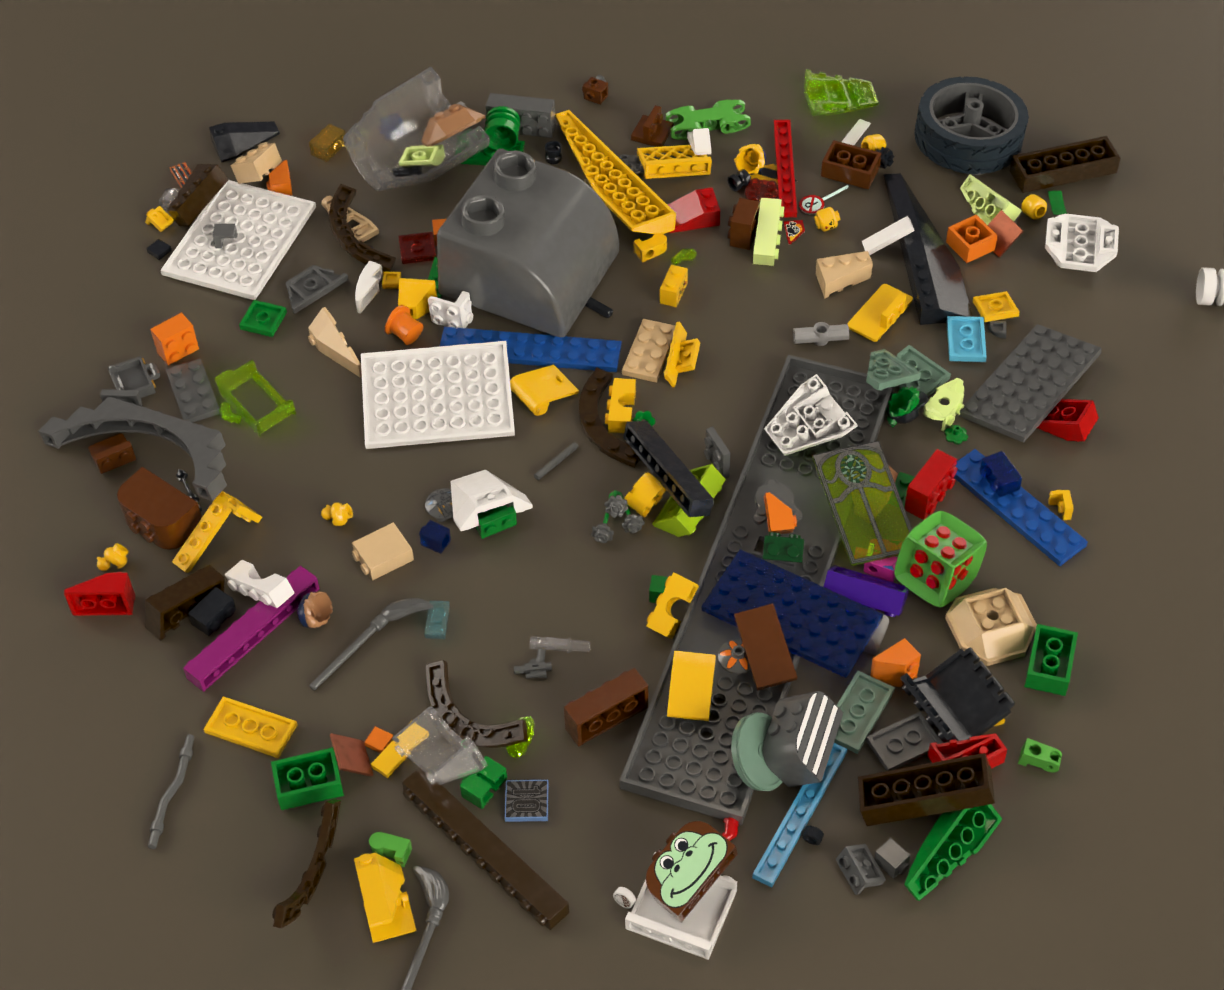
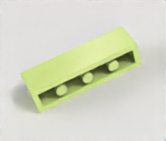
[753,198,784,266]

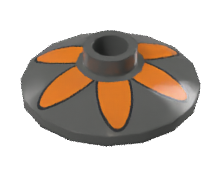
[718,639,751,674]

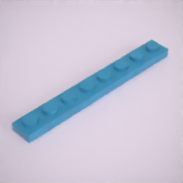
[752,743,847,887]

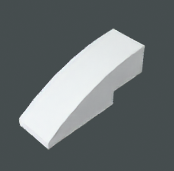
[355,261,383,314]

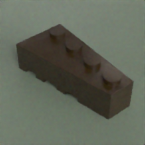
[167,164,229,226]

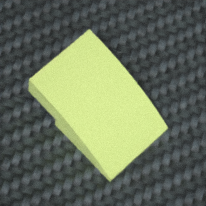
[399,145,445,167]

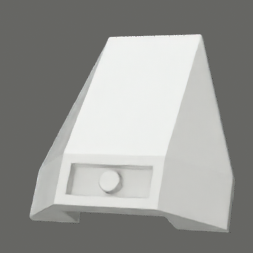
[764,374,858,456]
[450,470,533,531]

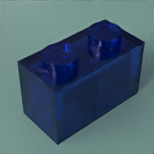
[980,451,1022,497]

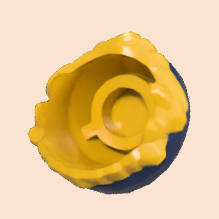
[734,144,766,175]

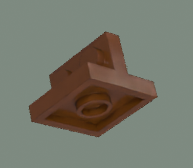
[631,105,674,147]

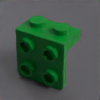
[475,504,517,539]

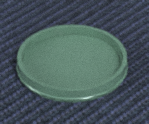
[731,712,782,791]

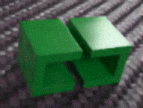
[460,756,507,809]

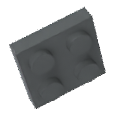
[704,426,730,478]

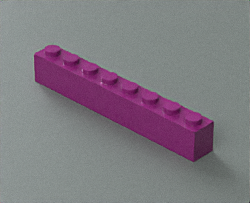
[183,565,320,692]

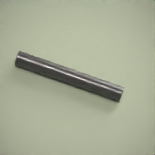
[534,442,579,480]

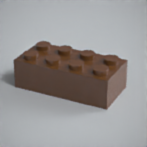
[564,668,649,747]

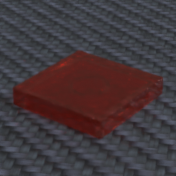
[399,232,436,264]

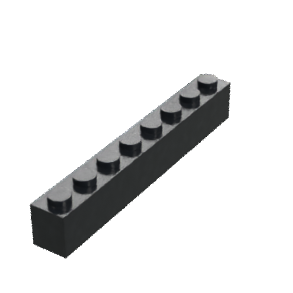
[623,421,714,517]

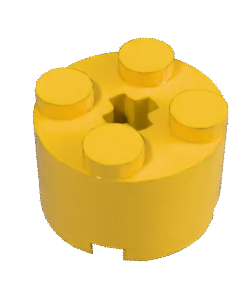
[624,472,667,518]

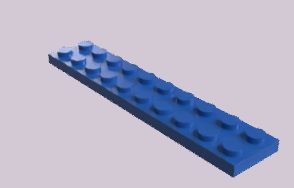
[439,327,622,372]

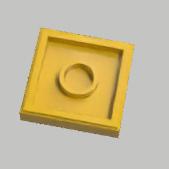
[973,291,1019,322]

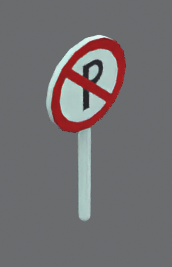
[799,185,849,215]

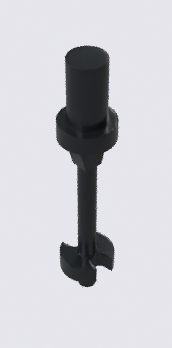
[176,469,202,512]

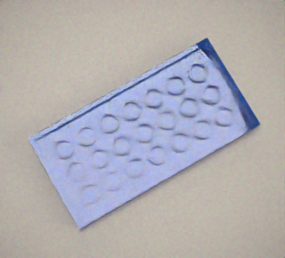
[701,549,883,678]

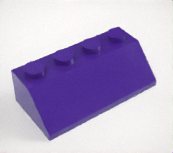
[822,565,910,617]

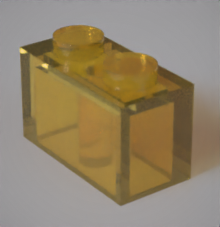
[309,124,347,162]

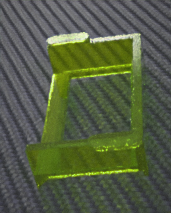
[215,360,297,437]

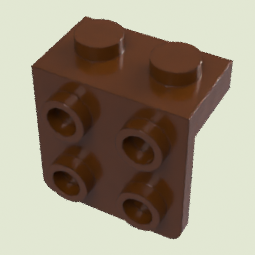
[88,433,136,474]

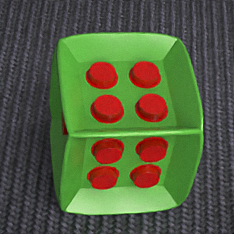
[894,511,987,607]

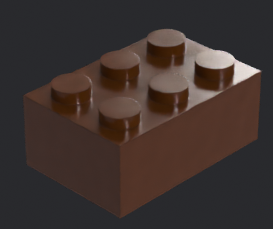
[821,140,881,190]

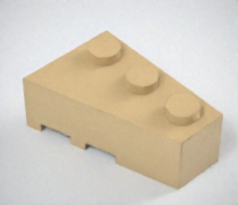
[231,142,282,184]
[816,251,873,299]

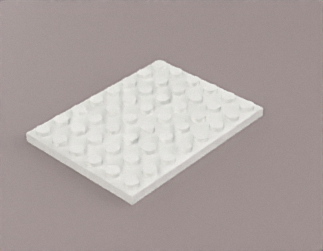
[161,180,316,300]
[361,341,515,449]

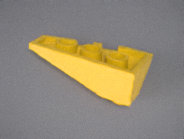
[354,853,405,928]

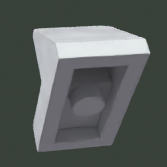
[687,128,711,155]

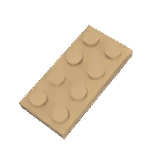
[622,319,675,383]

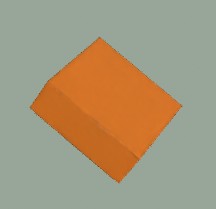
[364,726,394,753]

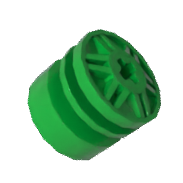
[483,106,520,151]

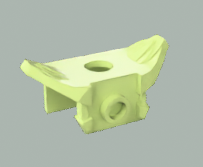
[923,378,964,432]

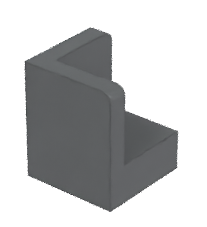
[212,224,238,248]

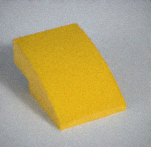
[667,651,716,721]

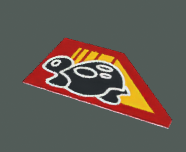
[783,220,805,245]

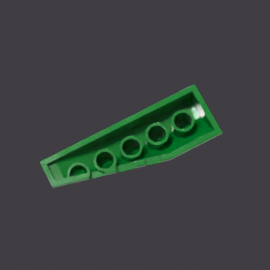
[904,804,1002,901]

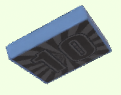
[505,780,549,822]

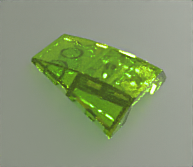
[805,69,879,116]

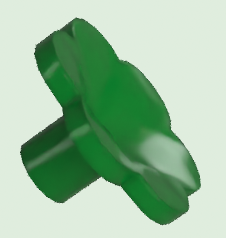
[632,410,656,426]
[945,425,968,445]

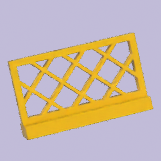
[637,145,712,179]

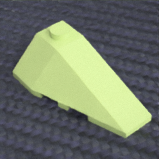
[960,174,1022,225]

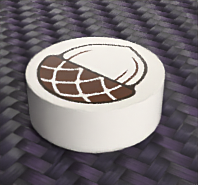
[613,887,636,908]

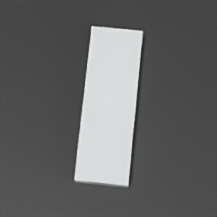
[862,216,914,255]

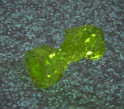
[506,716,535,758]

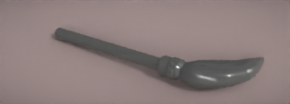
[310,598,434,690]
[401,866,449,990]

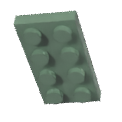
[834,671,895,754]

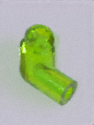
[671,249,697,265]
[219,402,242,424]

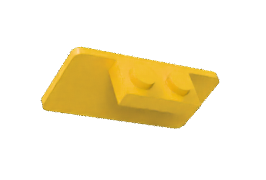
[847,284,913,342]

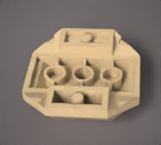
[946,588,1037,666]

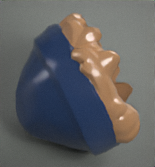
[297,591,333,628]

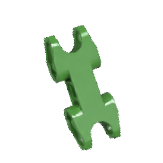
[666,100,751,140]

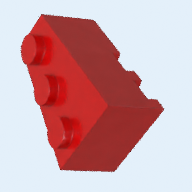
[928,733,1008,769]

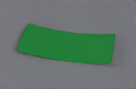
[1048,190,1067,215]

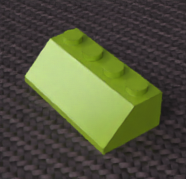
[652,464,726,537]

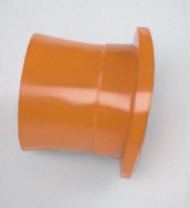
[385,305,424,345]

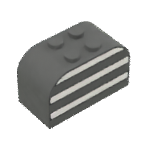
[763,691,844,787]

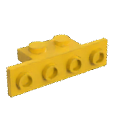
[664,321,700,387]

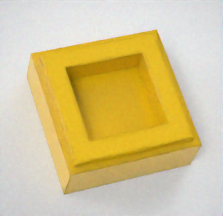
[382,272,401,289]

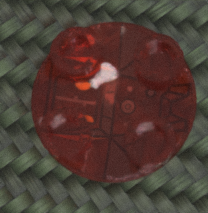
[745,178,778,202]

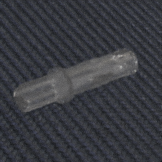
[530,636,591,653]

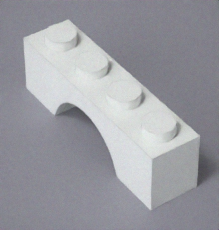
[224,560,294,608]

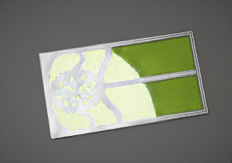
[812,441,912,566]

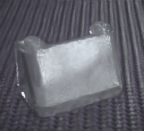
[392,706,488,785]

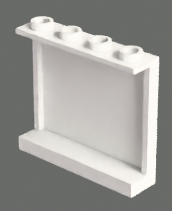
[625,852,737,960]

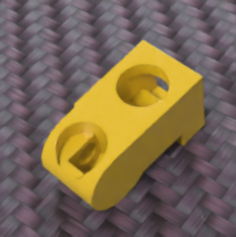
[634,233,667,263]

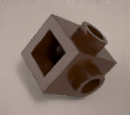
[582,77,608,105]

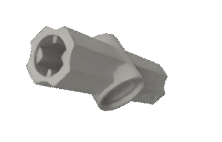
[793,322,849,346]

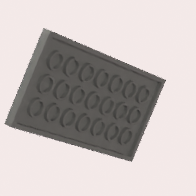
[959,324,1102,443]

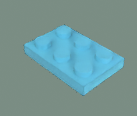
[947,316,987,362]

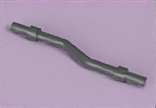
[148,734,195,849]

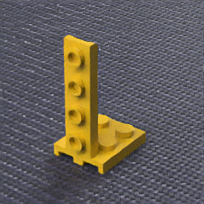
[172,491,262,573]

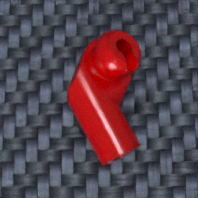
[722,817,739,841]

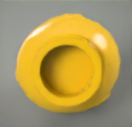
[321,502,353,526]
[97,543,129,571]

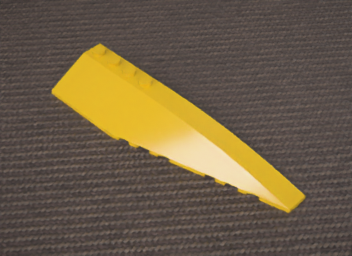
[555,110,676,234]

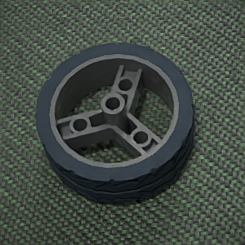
[914,76,1029,174]

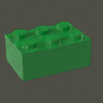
[1024,624,1078,696]
[271,747,344,810]

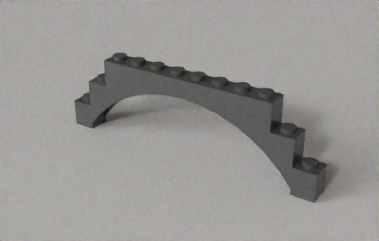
[38,396,227,501]

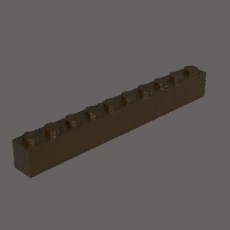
[402,766,569,930]

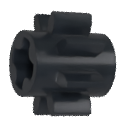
[876,147,895,169]

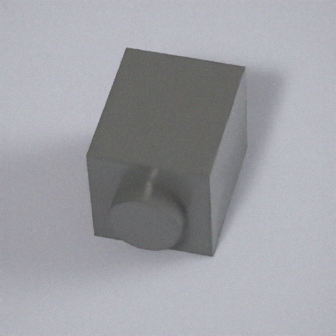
[875,838,910,879]

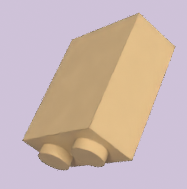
[352,522,414,581]

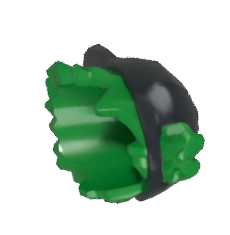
[887,386,929,428]

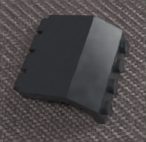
[900,647,1015,743]

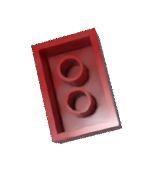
[904,449,958,520]

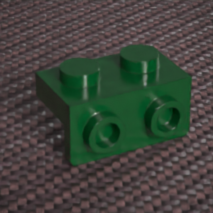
[763,532,804,563]

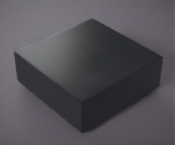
[146,239,172,260]

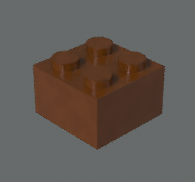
[728,198,760,250]

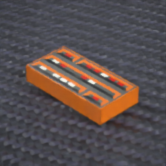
[170,162,192,188]

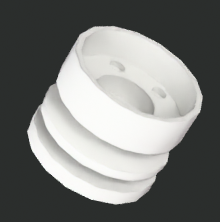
[1196,268,1224,306]

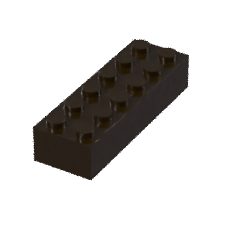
[1010,136,1121,193]
[858,753,995,826]

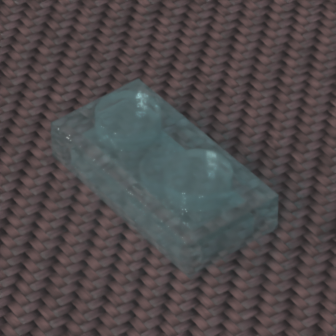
[425,601,450,639]

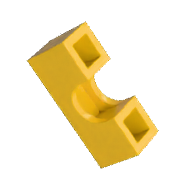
[605,378,636,433]
[646,572,699,639]

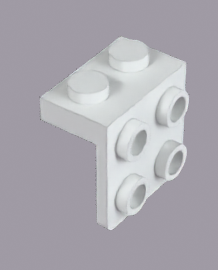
[428,291,473,329]

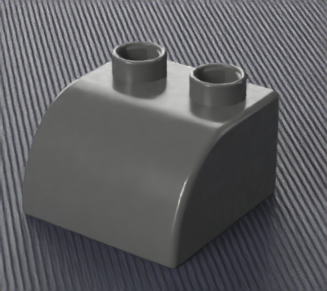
[437,149,619,338]

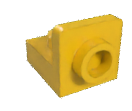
[145,206,174,232]
[1048,490,1074,520]

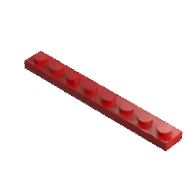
[774,120,797,218]

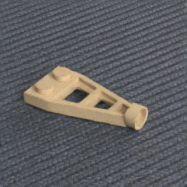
[321,196,379,242]

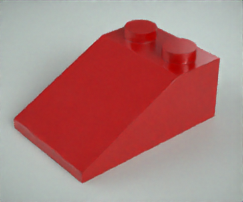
[668,187,720,233]
[1037,399,1099,442]
[64,572,136,616]

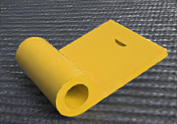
[510,365,579,416]

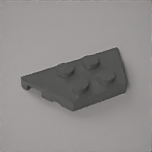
[286,265,348,314]

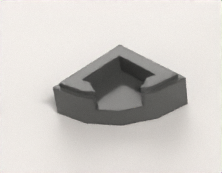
[988,321,1007,339]

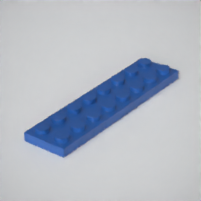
[954,449,1088,567]

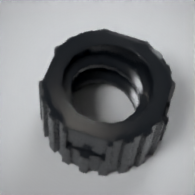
[802,826,824,845]

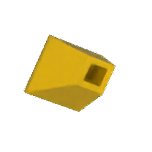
[398,278,437,319]

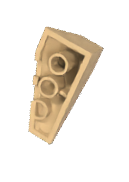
[308,307,362,377]

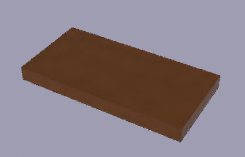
[734,603,797,691]

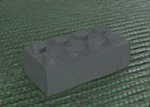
[486,93,556,138]

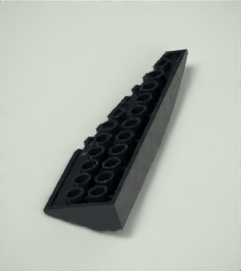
[884,173,973,325]

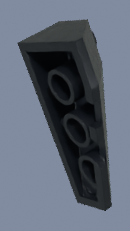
[209,121,280,163]

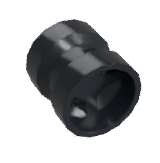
[545,141,562,164]
[727,169,751,192]

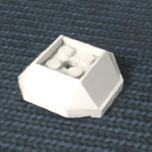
[1045,214,1119,272]

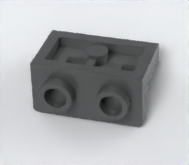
[836,844,886,895]

